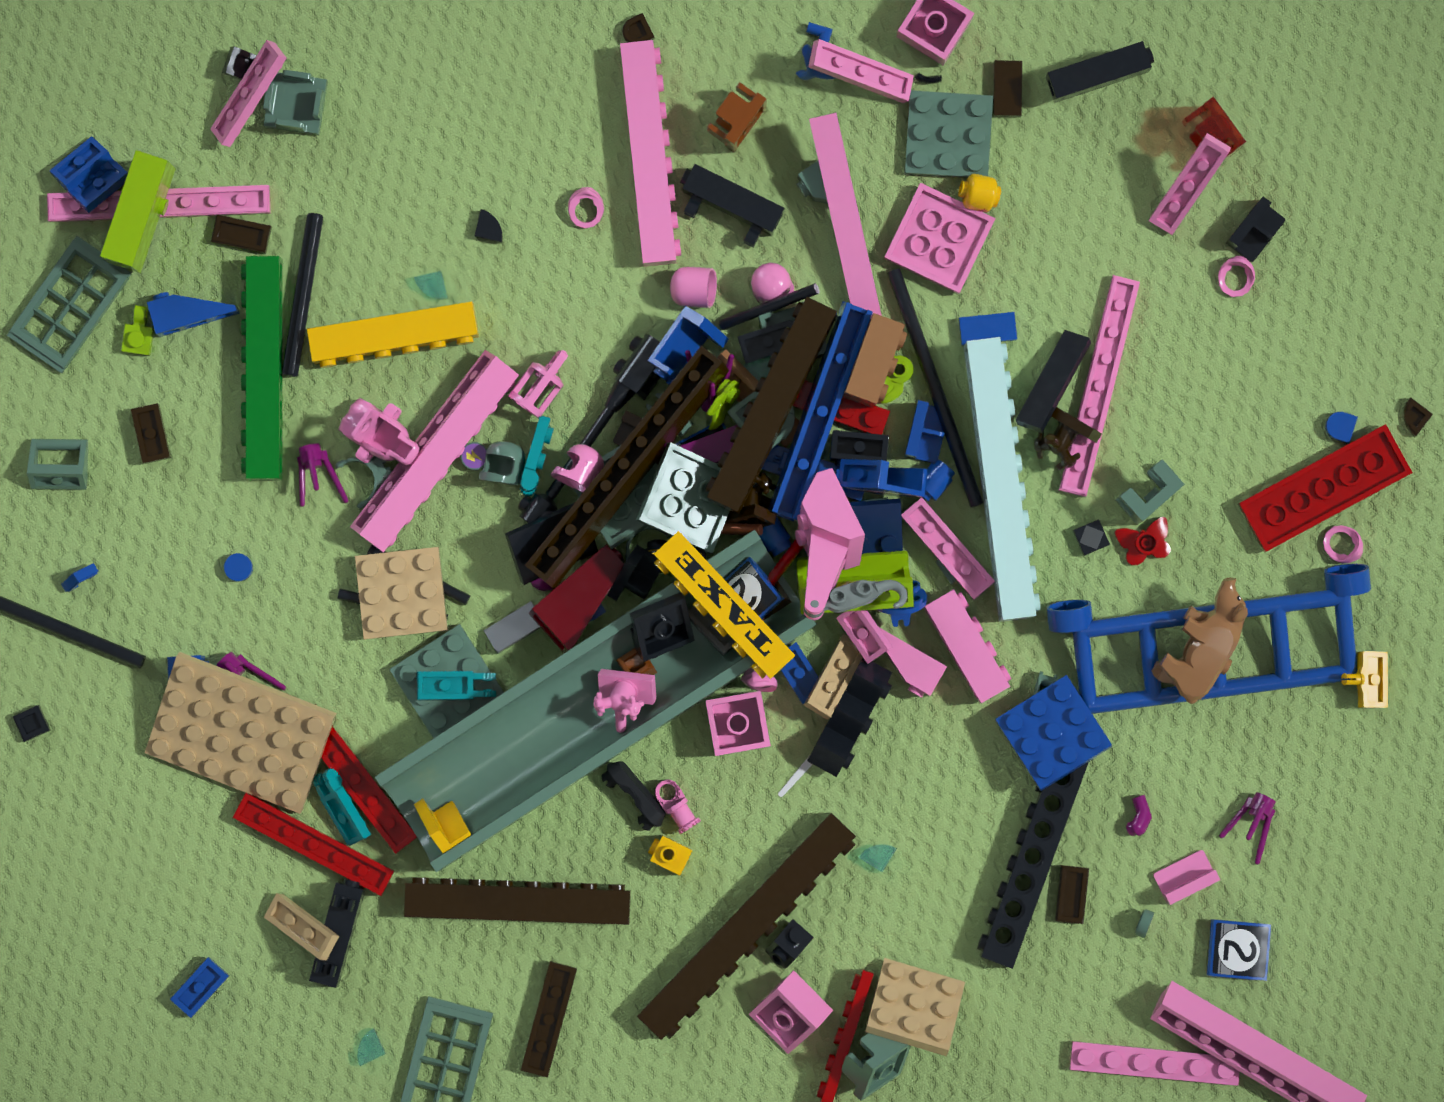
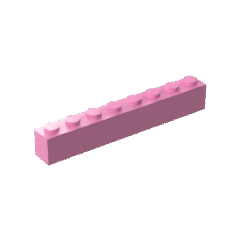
[620,40,681,267]
[350,350,519,552]
[1150,981,1367,1102]

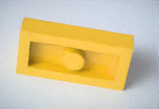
[414,798,471,853]

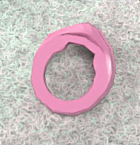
[568,187,604,229]
[1218,256,1255,297]
[1323,525,1363,564]
[741,668,778,692]

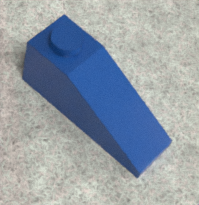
[147,292,240,337]

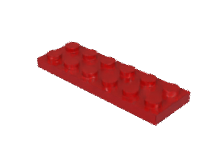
[1238,424,1413,553]

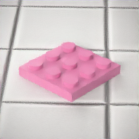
[884,183,996,294]

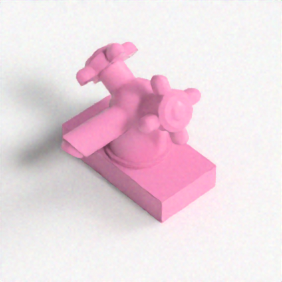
[594,669,656,733]

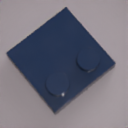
[849,498,903,554]

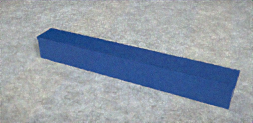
[768,301,873,521]

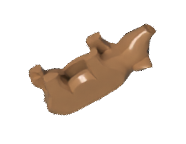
[1151,578,1248,704]

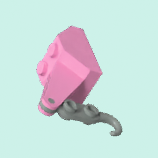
[795,468,908,620]

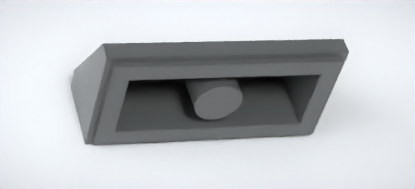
[484,601,541,654]

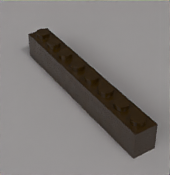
[705,297,837,516]
[404,877,631,925]

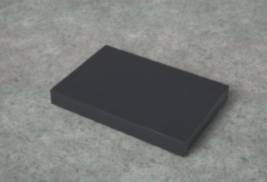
[505,502,598,585]

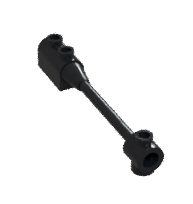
[518,333,660,523]

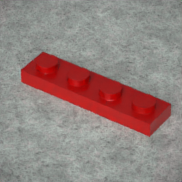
[793,381,890,435]

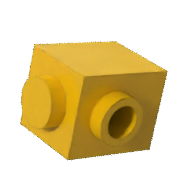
[648,835,693,876]

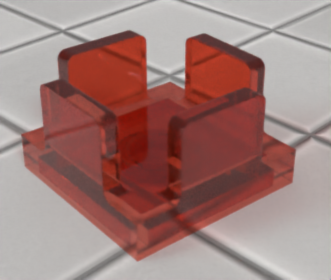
[1182,97,1246,160]

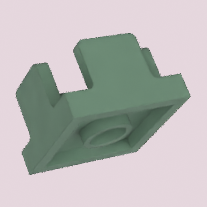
[263,70,328,135]
[841,1033,911,1101]

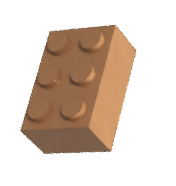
[842,313,907,408]

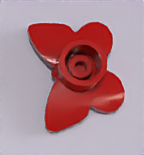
[1114,517,1171,565]

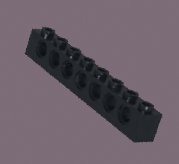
[977,762,1089,969]

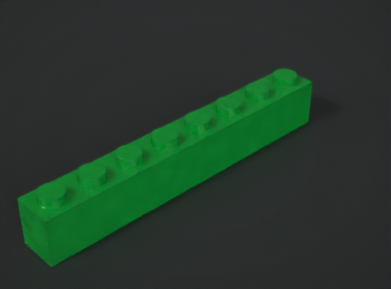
[241,256,283,481]

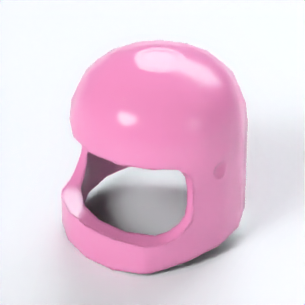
[751,262,794,304]
[670,267,717,308]
[551,444,604,492]

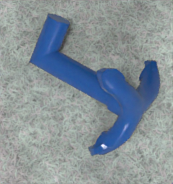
[796,22,835,80]

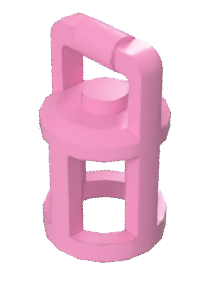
[508,350,568,419]

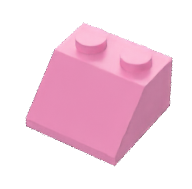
[749,970,833,1054]

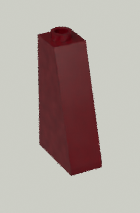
[528,544,624,653]

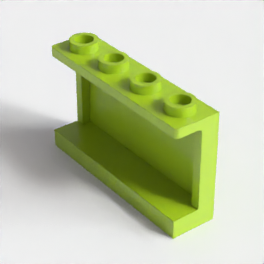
[797,551,914,614]

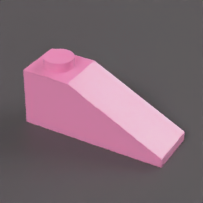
[879,627,947,698]

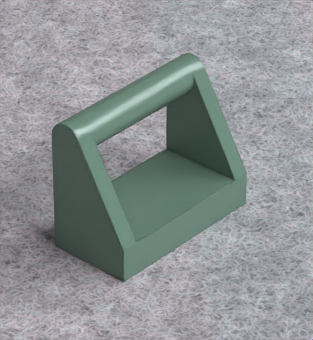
[27,439,88,490]

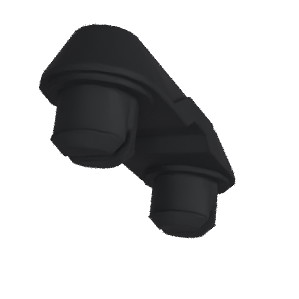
[601,761,666,831]

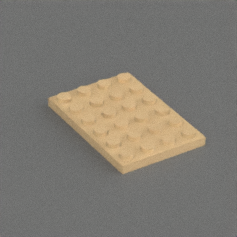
[145,652,337,814]

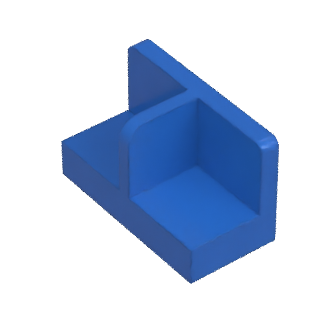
[904,400,945,464]

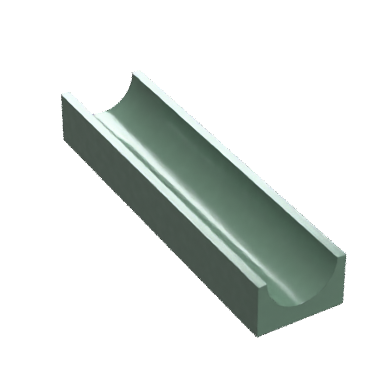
[375,530,817,872]

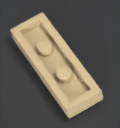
[804,634,863,719]
[264,893,339,961]

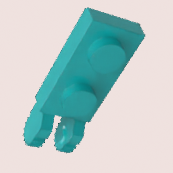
[520,416,554,496]
[417,671,496,700]
[313,768,371,846]

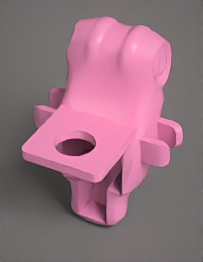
[338,398,420,465]

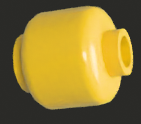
[958,173,1001,213]

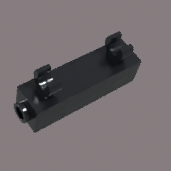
[1046,41,1154,103]
[680,164,785,248]
[309,878,366,988]

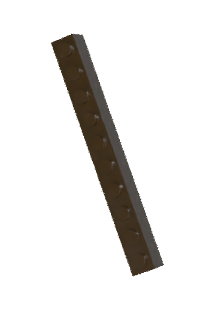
[525,346,729,589]
[637,813,856,1040]

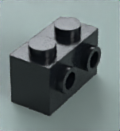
[830,430,889,466]

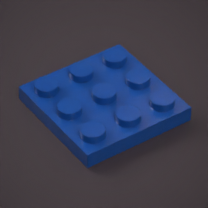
[995,675,1112,791]

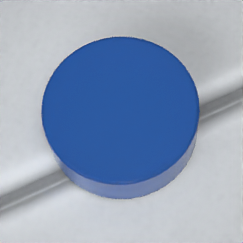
[224,553,253,582]

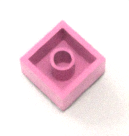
[896,0,974,66]
[706,691,771,756]

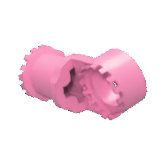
[655,779,701,834]

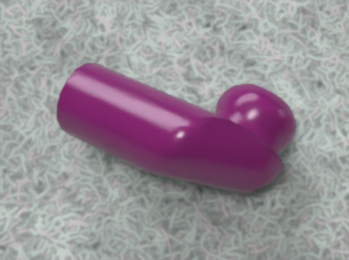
[1126,794,1152,836]

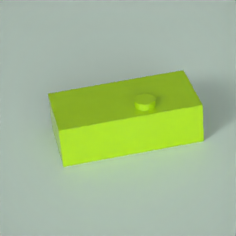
[100,150,176,274]

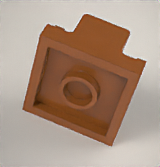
[707,82,767,152]

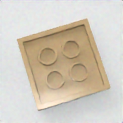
[355,547,448,640]
[865,958,965,1056]

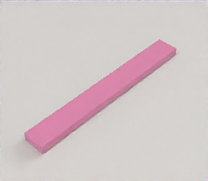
[809,112,882,316]
[47,185,271,222]
[1059,275,1140,497]

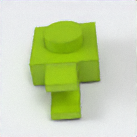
[121,305,154,356]

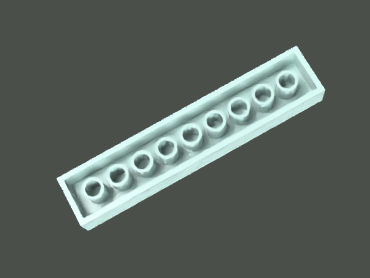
[964,337,1040,622]

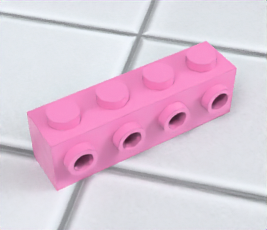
[924,590,1011,704]

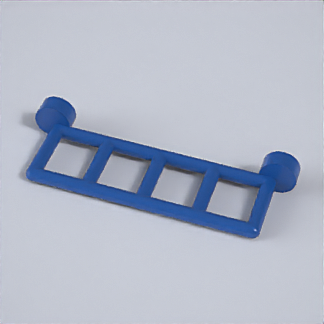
[1046,564,1371,714]

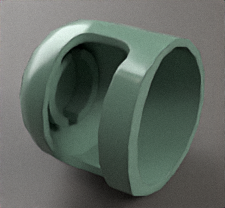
[478,441,525,485]

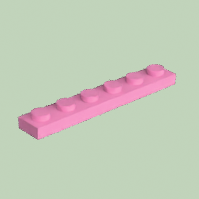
[1069,1041,1240,1086]

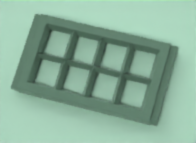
[7,236,132,373]
[401,996,494,1102]

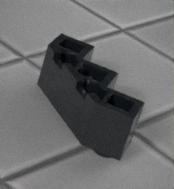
[807,658,893,777]

